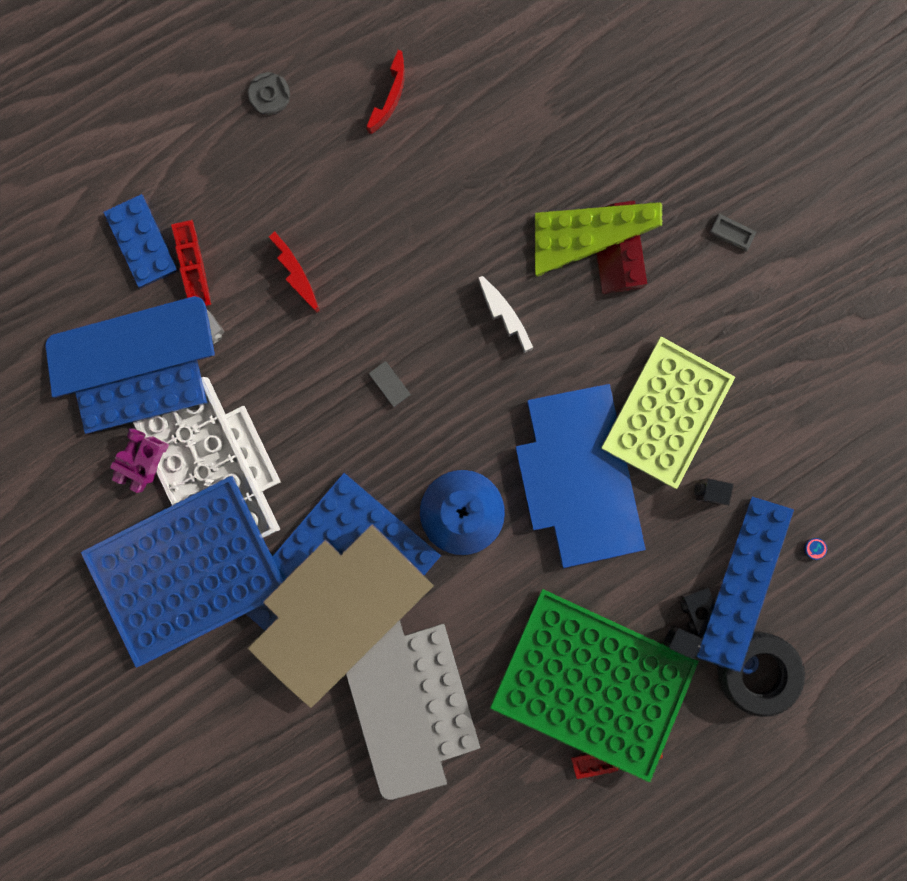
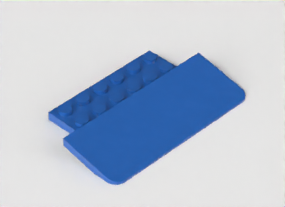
[46,296,215,434]

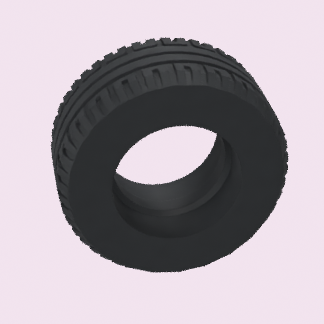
[717,631,805,717]

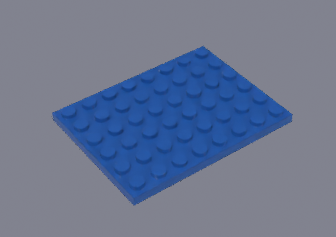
[246,473,441,631]
[81,476,284,668]

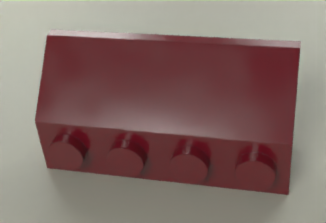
[596,200,647,294]

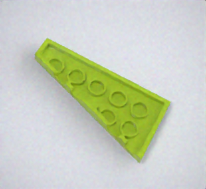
[535,202,662,277]

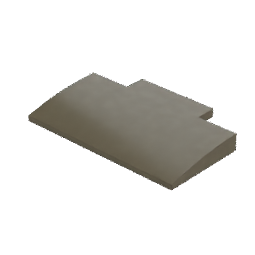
[248,524,434,708]

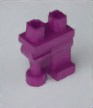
[110,429,169,493]

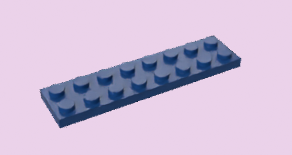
[697,497,794,673]

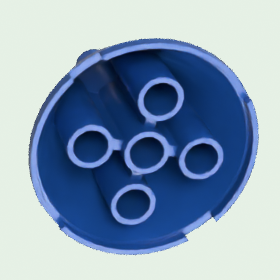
[420,470,505,555]

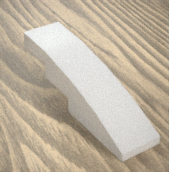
[478,276,533,353]

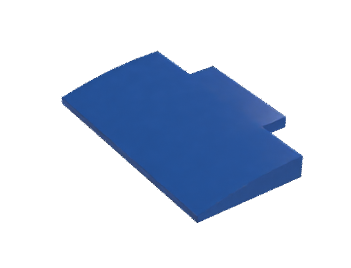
[515,384,646,568]

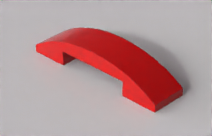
[367,50,405,134]

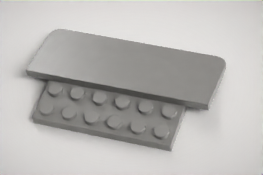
[346,620,480,800]

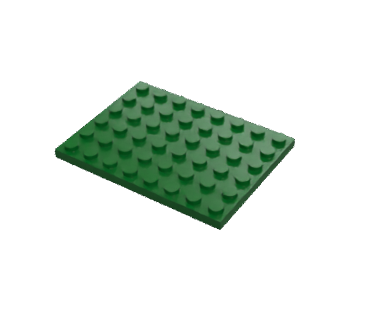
[490,589,699,782]

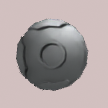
[248,72,290,115]

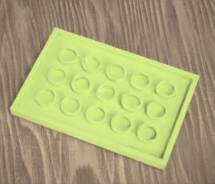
[601,337,735,489]

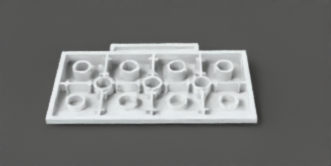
[133,377,281,538]

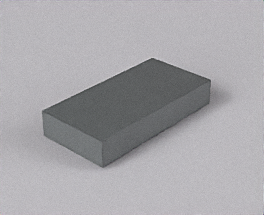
[709,214,757,252]
[369,361,411,407]

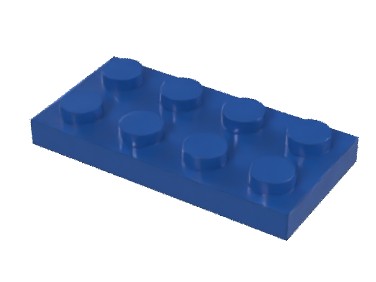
[104,194,178,289]

